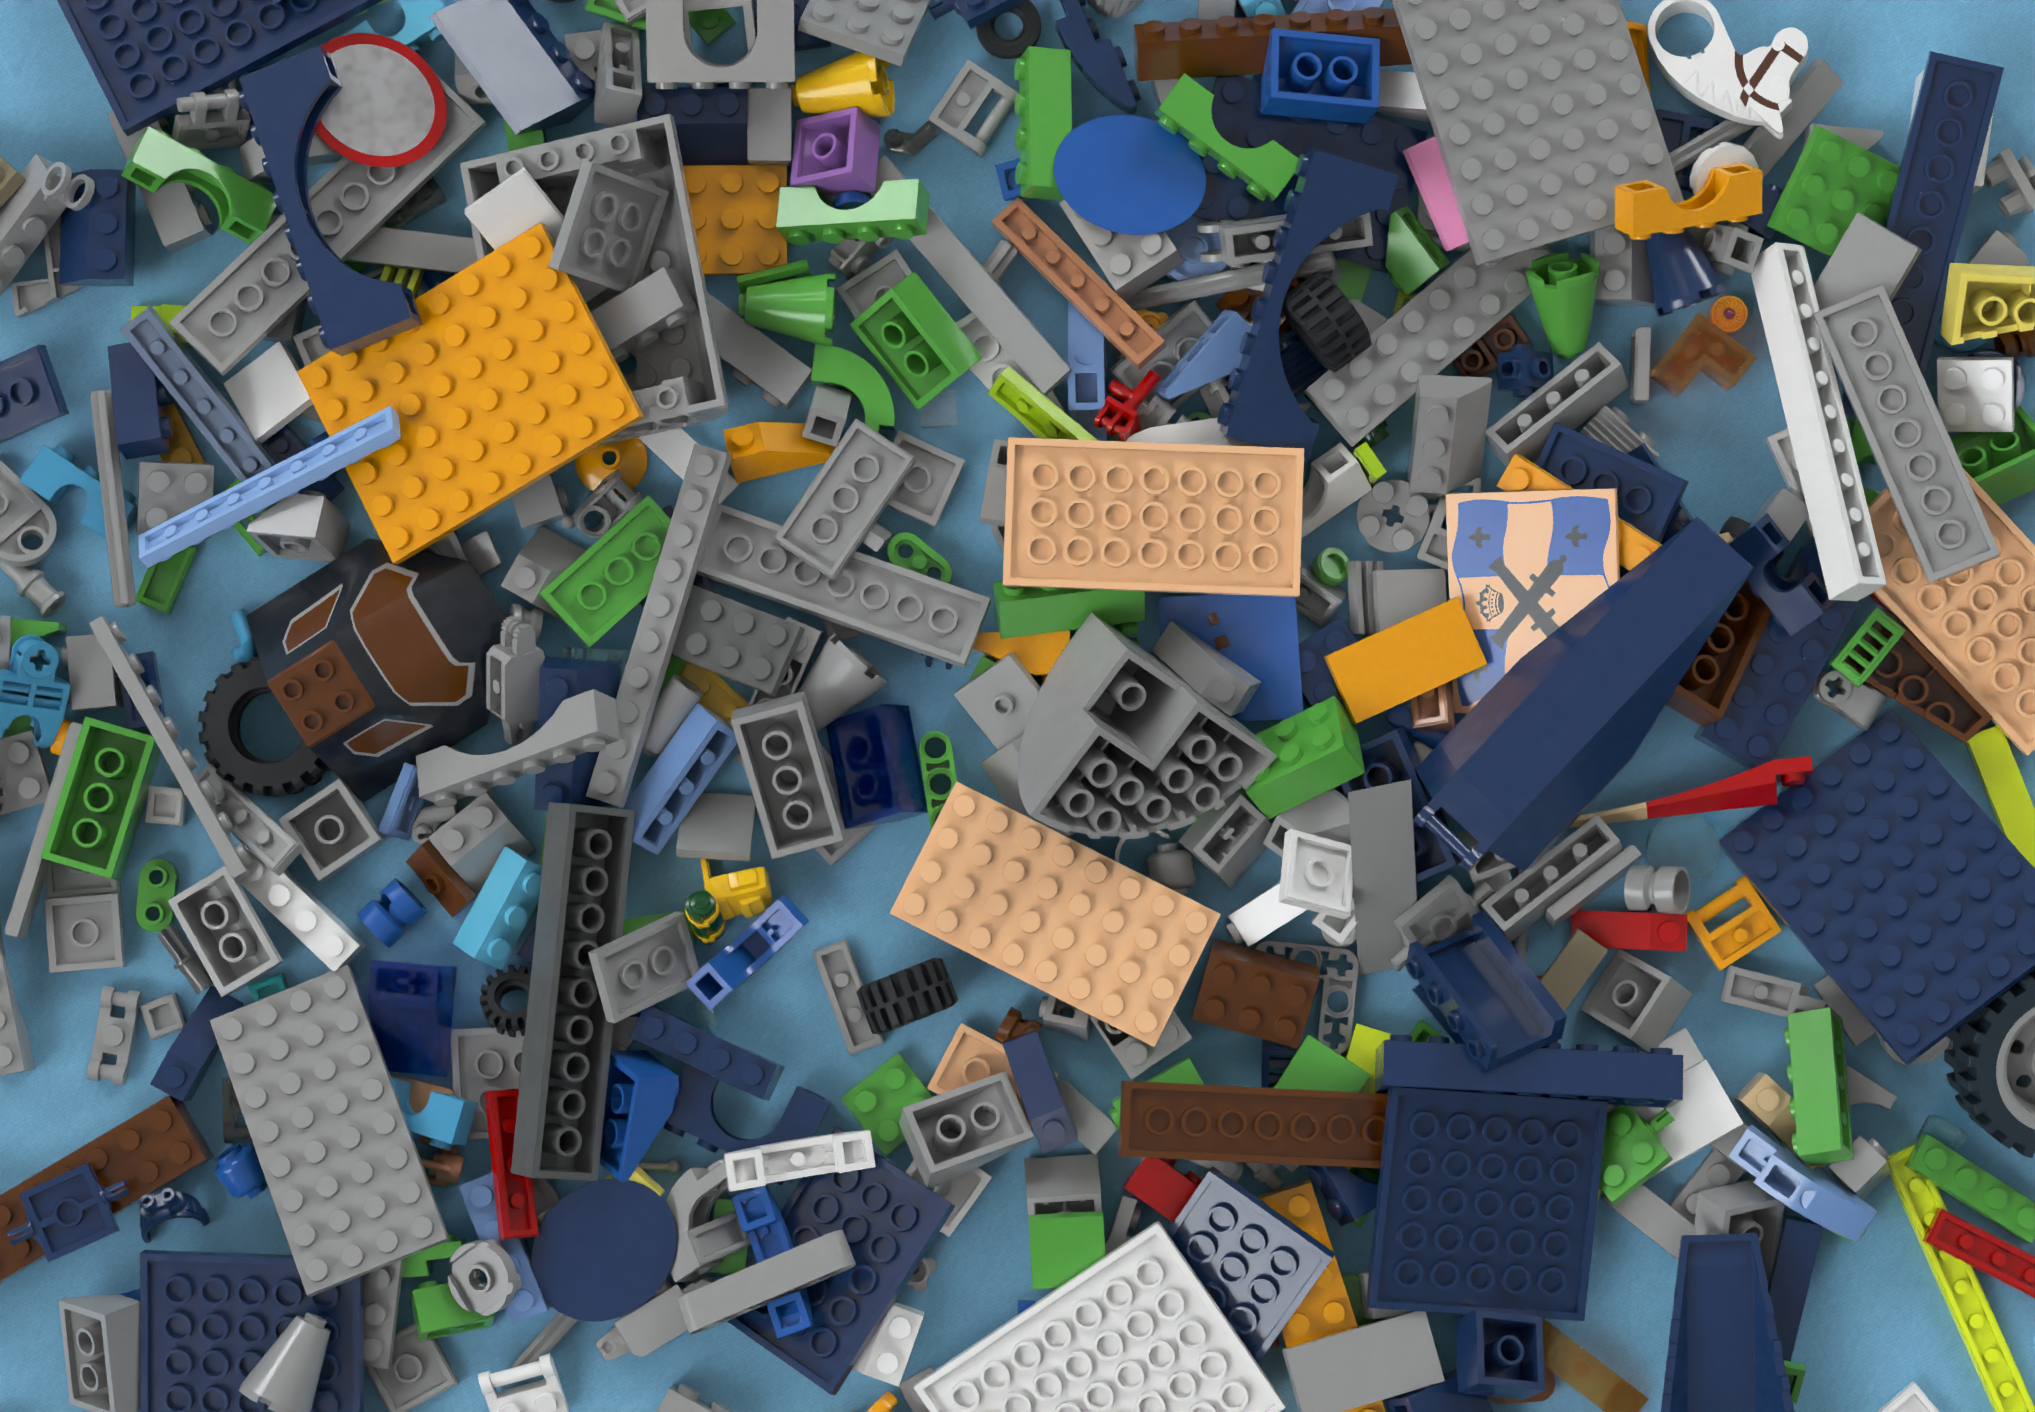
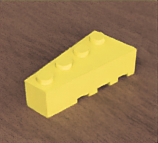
[1940,263,2035,346]

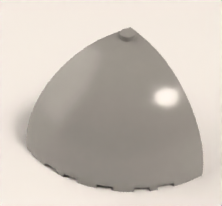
[1017,612,1277,840]

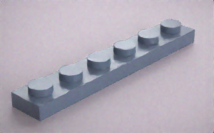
[120,306,276,482]

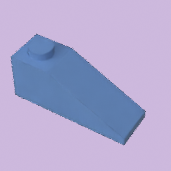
[1153,309,1251,399]

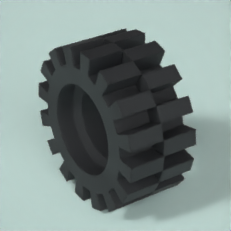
[480,964,531,1037]

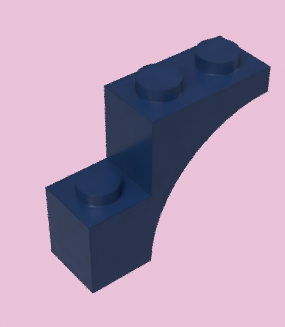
[1306,1165,1378,1227]

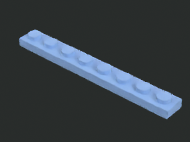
[138,406,401,568]

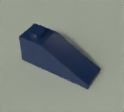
[150,986,244,1102]
[1003,1030,1078,1154]

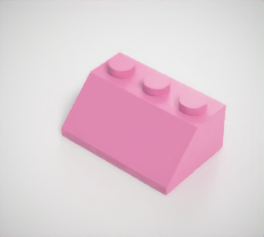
[1403,136,1469,252]

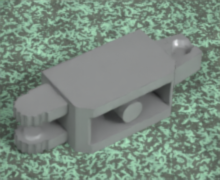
[486,616,545,746]
[595,1276,715,1362]

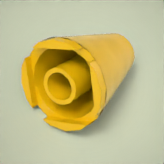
[791,51,895,118]

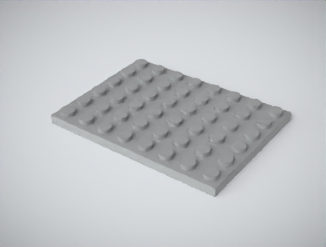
[1392,0,1684,266]

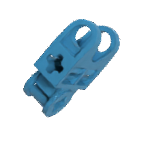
[0,634,71,748]

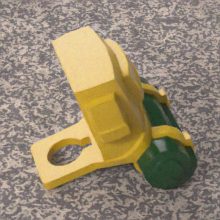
[685,859,773,945]

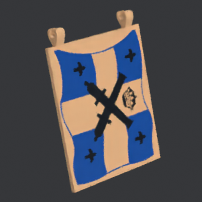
[1445,488,1620,714]

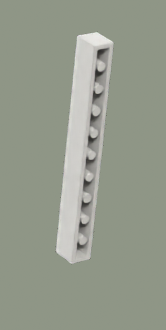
[1751,242,1887,601]

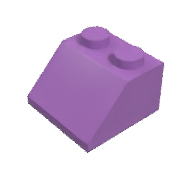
[790,106,880,196]

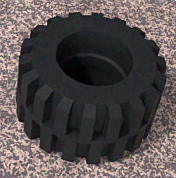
[1282,272,1372,372]
[856,958,958,1034]

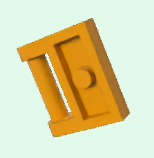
[1685,876,1782,971]

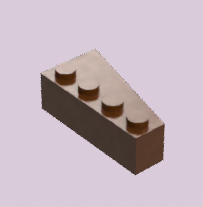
[1844,611,1993,743]

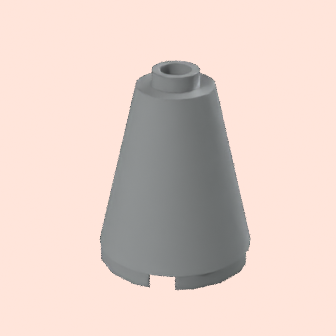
[797,632,888,732]
[239,1312,331,1412]

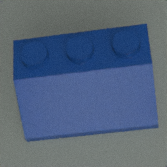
[1261,28,1380,124]

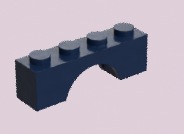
[630,1005,785,1100]

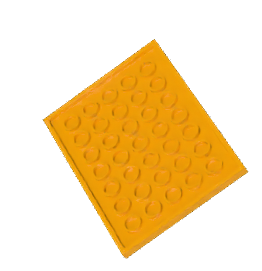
[297,223,645,564]

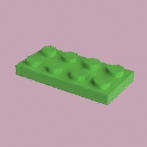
[539,495,671,649]

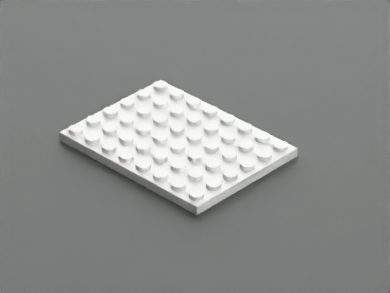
[913,1220,1286,1412]

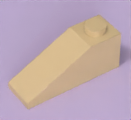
[1734,1072,1825,1170]

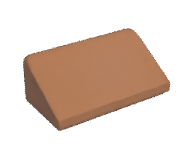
[1410,681,1455,732]

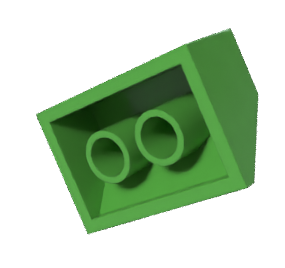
[849,271,983,410]
[1950,406,2035,506]

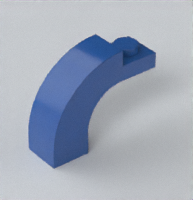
[686,894,809,1010]

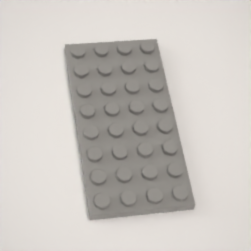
[210,965,450,1297]

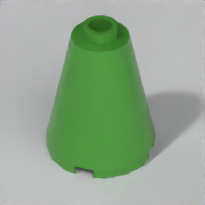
[1526,252,1600,358]
[738,273,836,346]

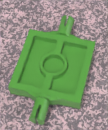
[1599,1106,1675,1206]

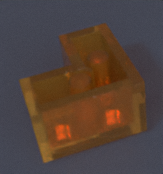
[1650,312,1757,397]

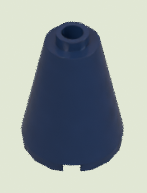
[1645,227,1727,317]

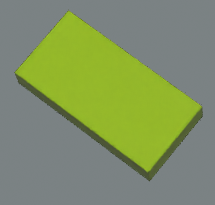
[1352,442,1387,486]

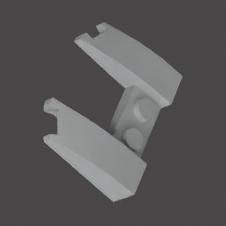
[1602,1124,1748,1259]

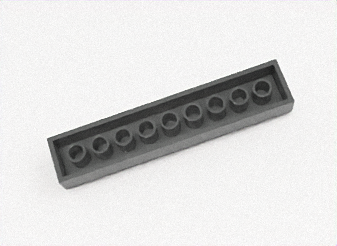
[511,802,635,1181]

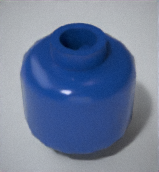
[215,1142,268,1199]

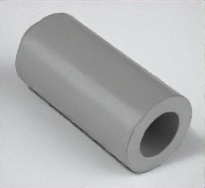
[641,674,704,756]

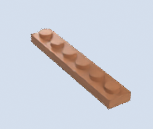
[991,197,1166,370]

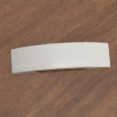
[724,1130,876,1192]

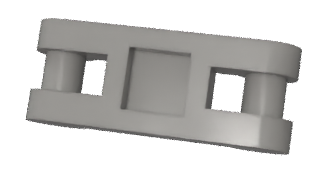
[87,985,142,1086]

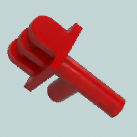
[1094,370,1161,442]

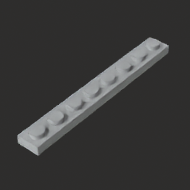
[89,616,253,881]

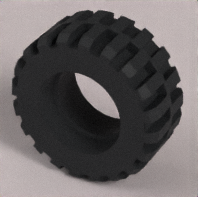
[198,656,331,797]

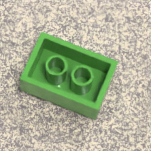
[1246,696,1365,820]

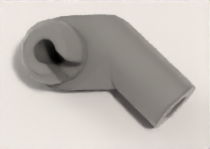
[412,803,459,844]

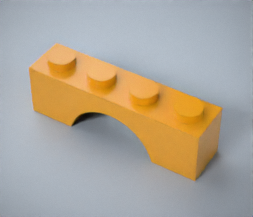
[1615,163,1763,240]

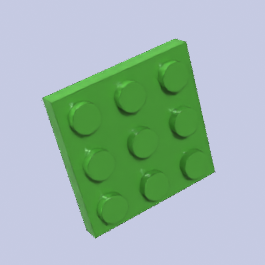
[1766,125,1900,258]

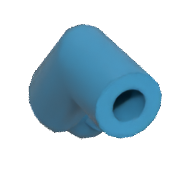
[230,609,258,663]

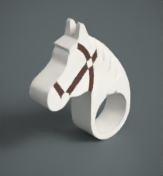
[1648,0,1808,140]

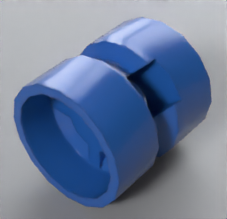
[357,878,428,948]

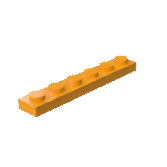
[1496,454,1662,571]

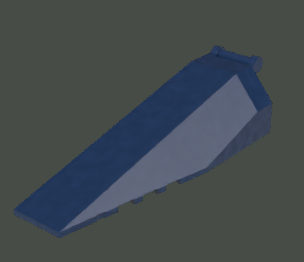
[1414,517,1754,871]
[1661,1233,1795,1412]

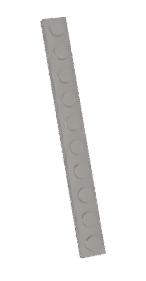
[586,444,733,808]

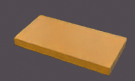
[1324,597,1487,724]

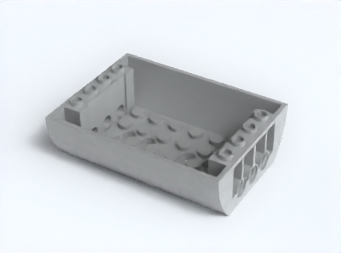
[460,114,729,446]

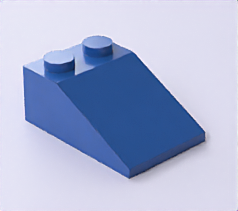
[599,1050,679,1182]

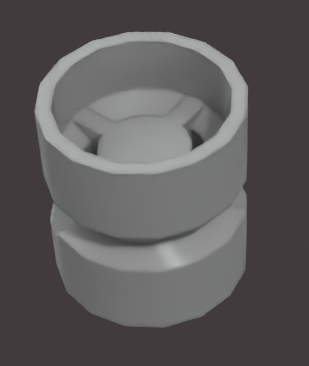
[1624,865,1690,914]

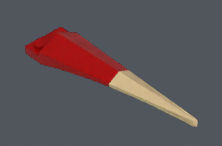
[1569,756,1813,828]

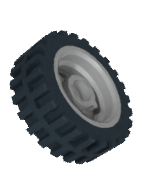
[1944,970,2035,1158]

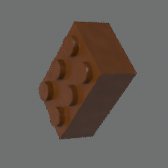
[1192,938,1319,1049]

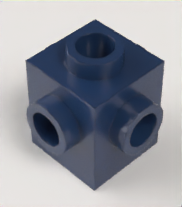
[1496,344,1554,398]

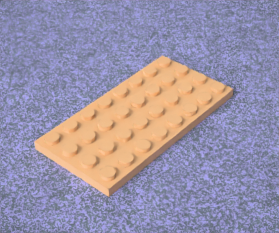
[1003,437,1304,597]
[1867,468,2035,756]
[890,781,1221,1047]

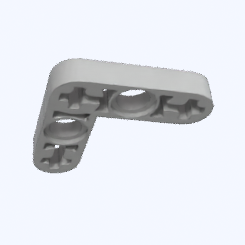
[1254,940,1359,1054]

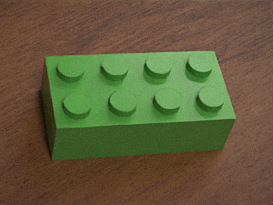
[40,716,161,881]

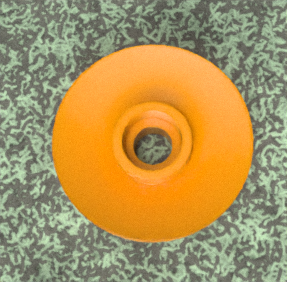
[575,438,648,496]

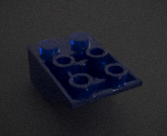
[368,960,457,1077]

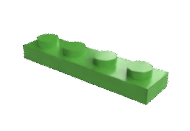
[1904,1134,2035,1244]

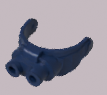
[140,1188,210,1243]

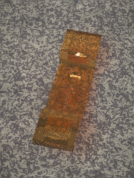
[1543,1319,1649,1412]

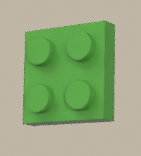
[841,1052,933,1156]

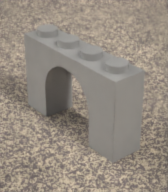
[646,0,795,89]

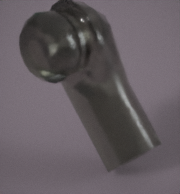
[884,121,940,156]

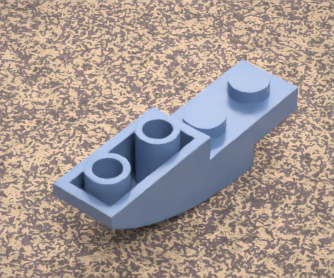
[1068,301,1109,441]
[1728,1125,1878,1242]

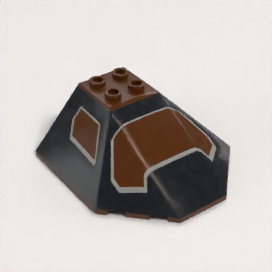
[246,538,506,802]

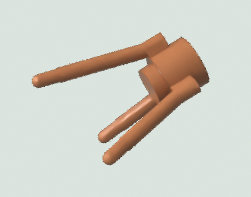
[418,1135,465,1188]

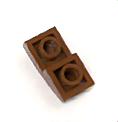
[1453,313,1533,377]

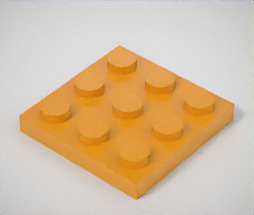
[683,165,788,276]

